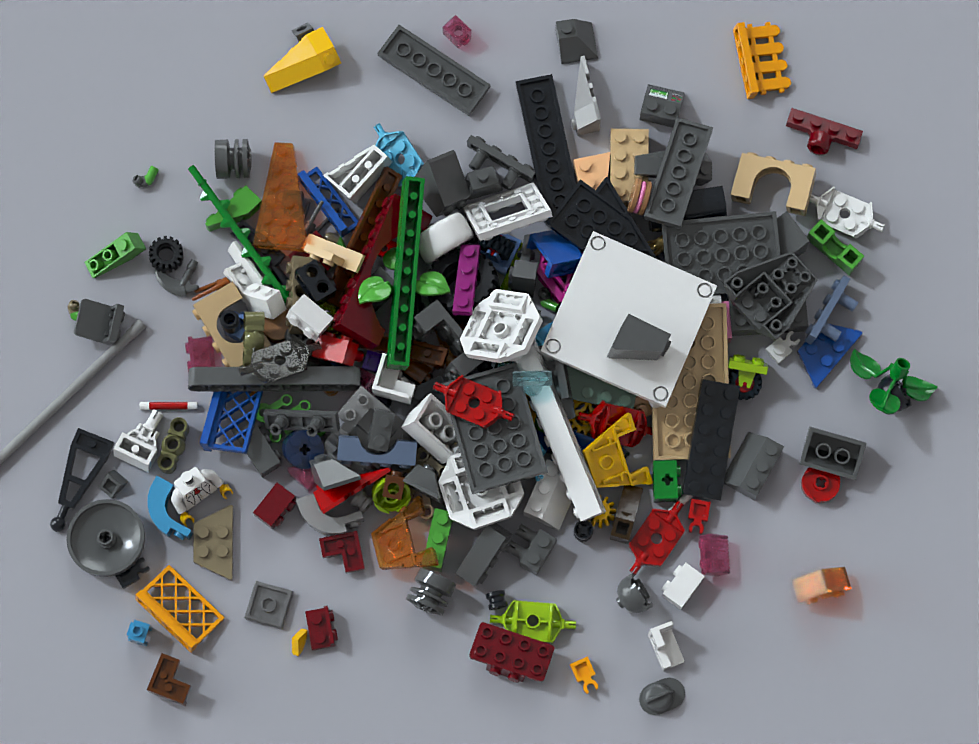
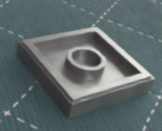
[244,581,293,629]

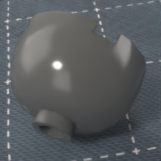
[616,573,653,613]

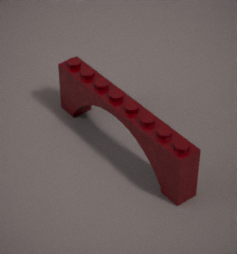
[332,193,433,350]

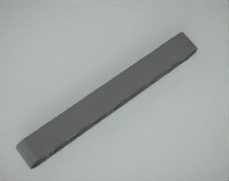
[188,366,361,392]

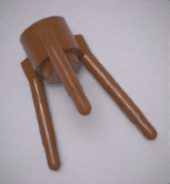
[192,277,230,301]

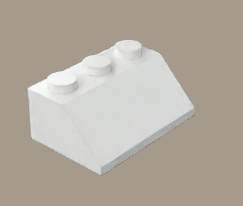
[401,393,460,464]
[523,459,572,531]

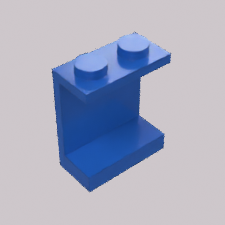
[526,230,582,278]

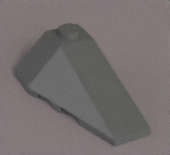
[634,150,712,186]

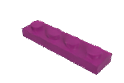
[452,245,481,316]

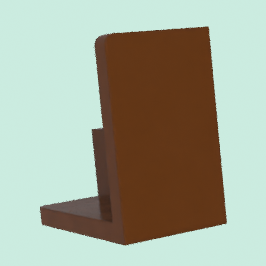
[147,653,191,706]

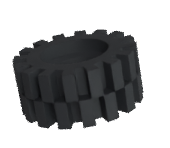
[149,236,184,273]

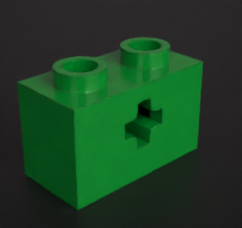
[652,460,681,502]

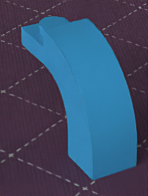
[147,476,193,540]

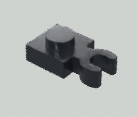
[115,557,150,589]

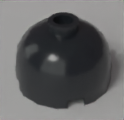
[877,374,912,412]

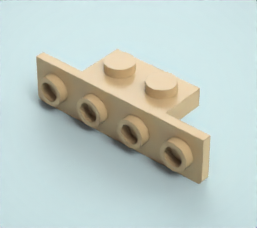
[301,234,365,273]

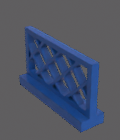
[200,391,263,454]

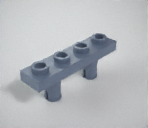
[804,275,859,345]

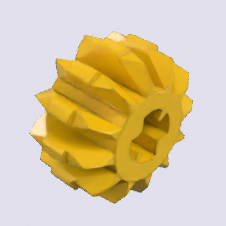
[587,495,616,529]

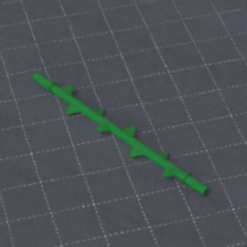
[188,165,289,306]

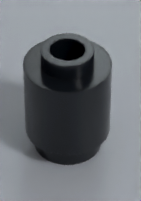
[220,311,241,334]

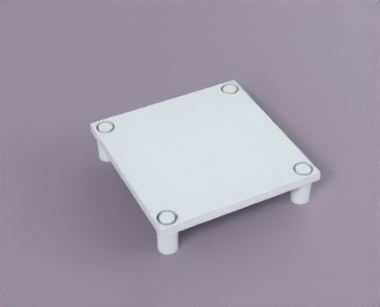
[540,231,717,408]

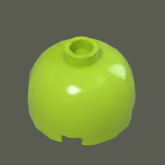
[372,475,411,514]

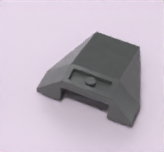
[723,252,818,340]

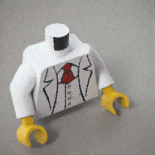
[171,467,233,527]

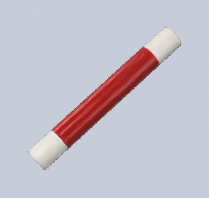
[139,402,198,410]

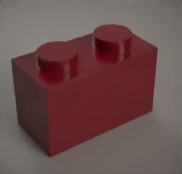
[253,482,297,530]

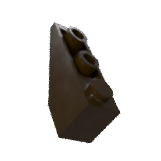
[610,485,643,544]

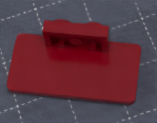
[469,622,555,683]

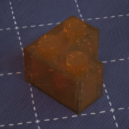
[792,567,851,605]

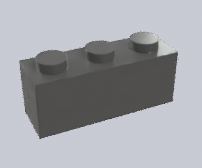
[231,417,282,478]

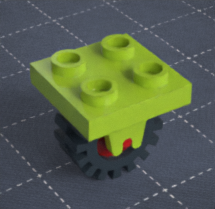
[728,354,768,400]

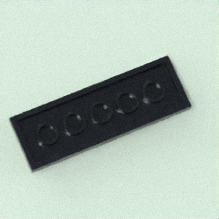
[682,379,740,501]

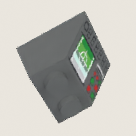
[639,84,684,128]

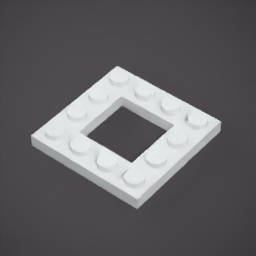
[463,182,553,241]

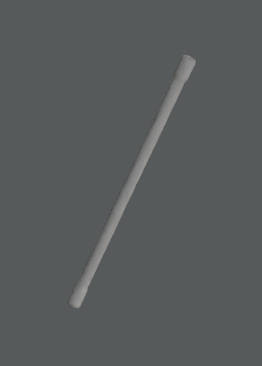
[0,319,146,465]

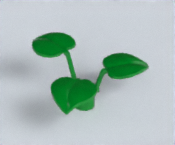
[850,349,938,415]

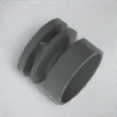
[215,139,252,179]
[406,568,456,616]

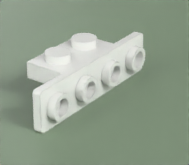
[223,241,269,303]

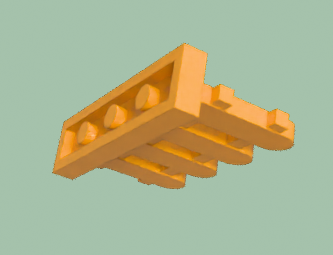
[733,22,791,99]

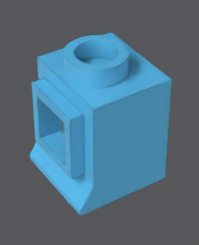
[126,620,153,646]

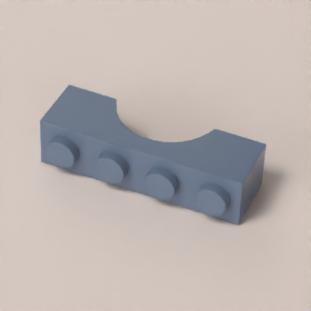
[337,435,417,469]

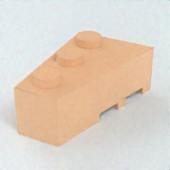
[573,152,610,190]

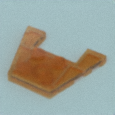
[371,496,439,570]

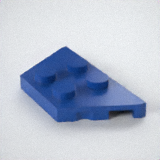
[797,323,862,389]

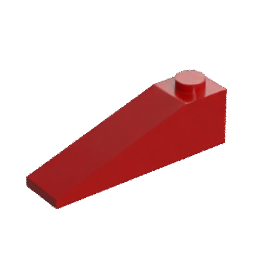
[313,467,393,514]

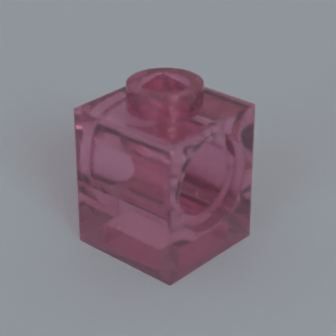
[442,15,472,49]

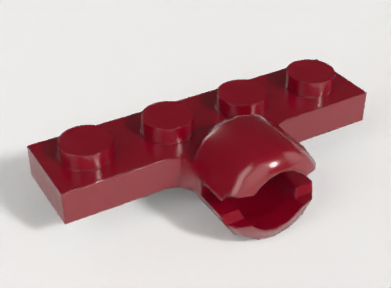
[786,108,863,156]

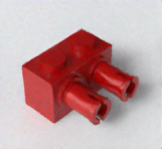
[312,332,364,366]

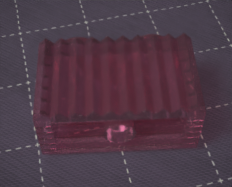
[698,533,730,576]

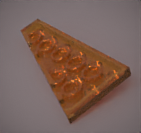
[253,142,307,252]

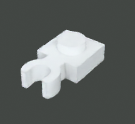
[765,331,800,364]

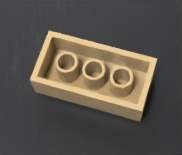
[610,128,649,208]

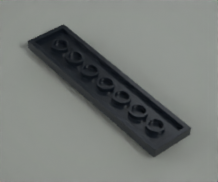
[515,74,576,224]

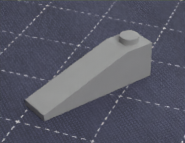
[571,56,601,136]

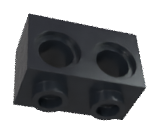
[294,259,337,306]

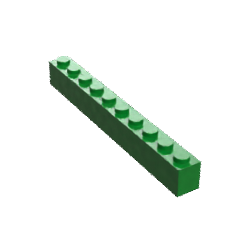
[386,176,425,371]

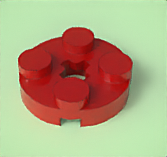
[801,467,840,503]

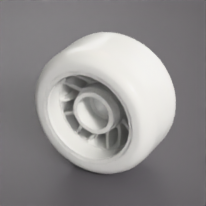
[419,213,474,264]

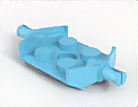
[373,123,424,187]

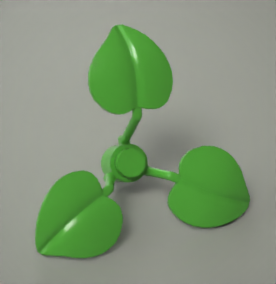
[358,247,450,304]

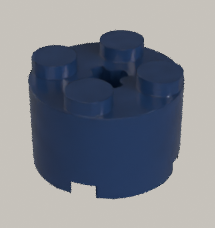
[282,430,324,469]

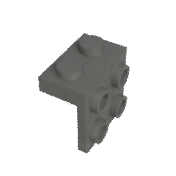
[74,299,125,345]

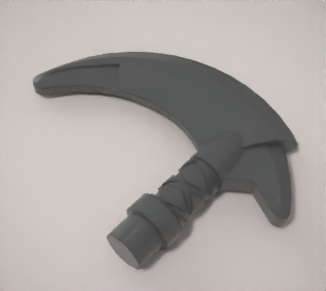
[155,259,199,296]

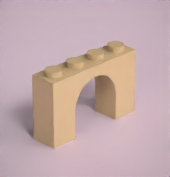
[731,152,817,216]
[192,281,272,367]

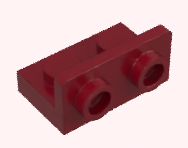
[305,605,338,651]

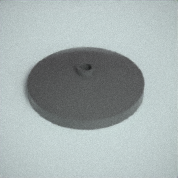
[66,499,145,577]

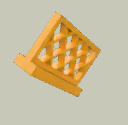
[135,565,225,653]

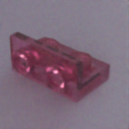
[185,336,216,372]

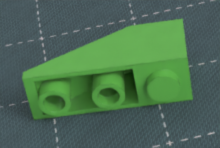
[205,185,263,232]
[84,232,146,278]

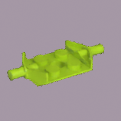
[490,600,576,644]

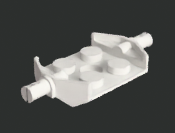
[809,186,885,238]

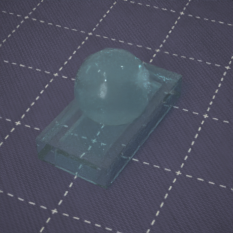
[513,371,552,397]

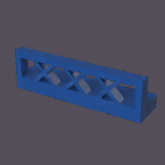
[298,167,358,237]

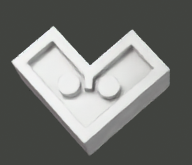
[372,353,416,405]
[648,621,684,671]

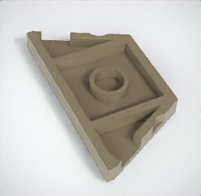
[193,505,233,580]

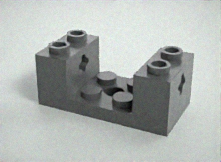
[412,300,485,382]

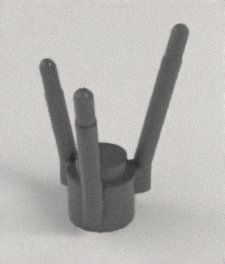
[297,201,340,238]

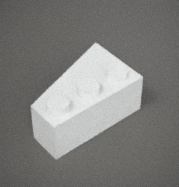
[323,145,392,204]

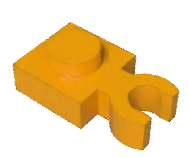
[570,656,598,694]

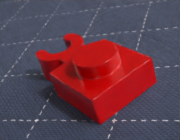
[688,499,711,535]

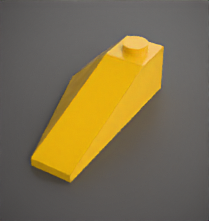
[263,27,341,93]

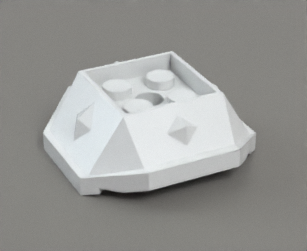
[460,289,543,363]
[438,453,525,530]

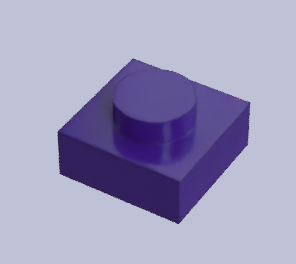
[362,350,382,373]

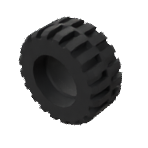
[428,249,500,324]

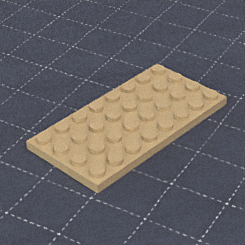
[652,303,731,460]

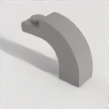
[296,494,364,536]

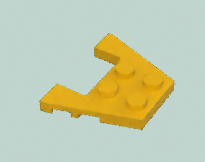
[582,413,653,488]

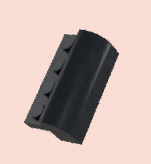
[647,186,727,232]

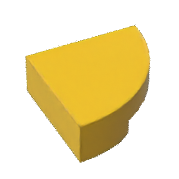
[292,628,308,656]

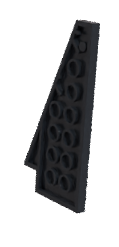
[546,177,657,259]

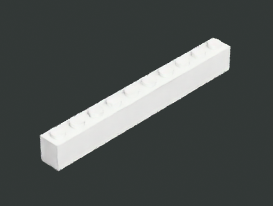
[515,339,606,521]

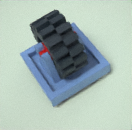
[478,234,522,276]

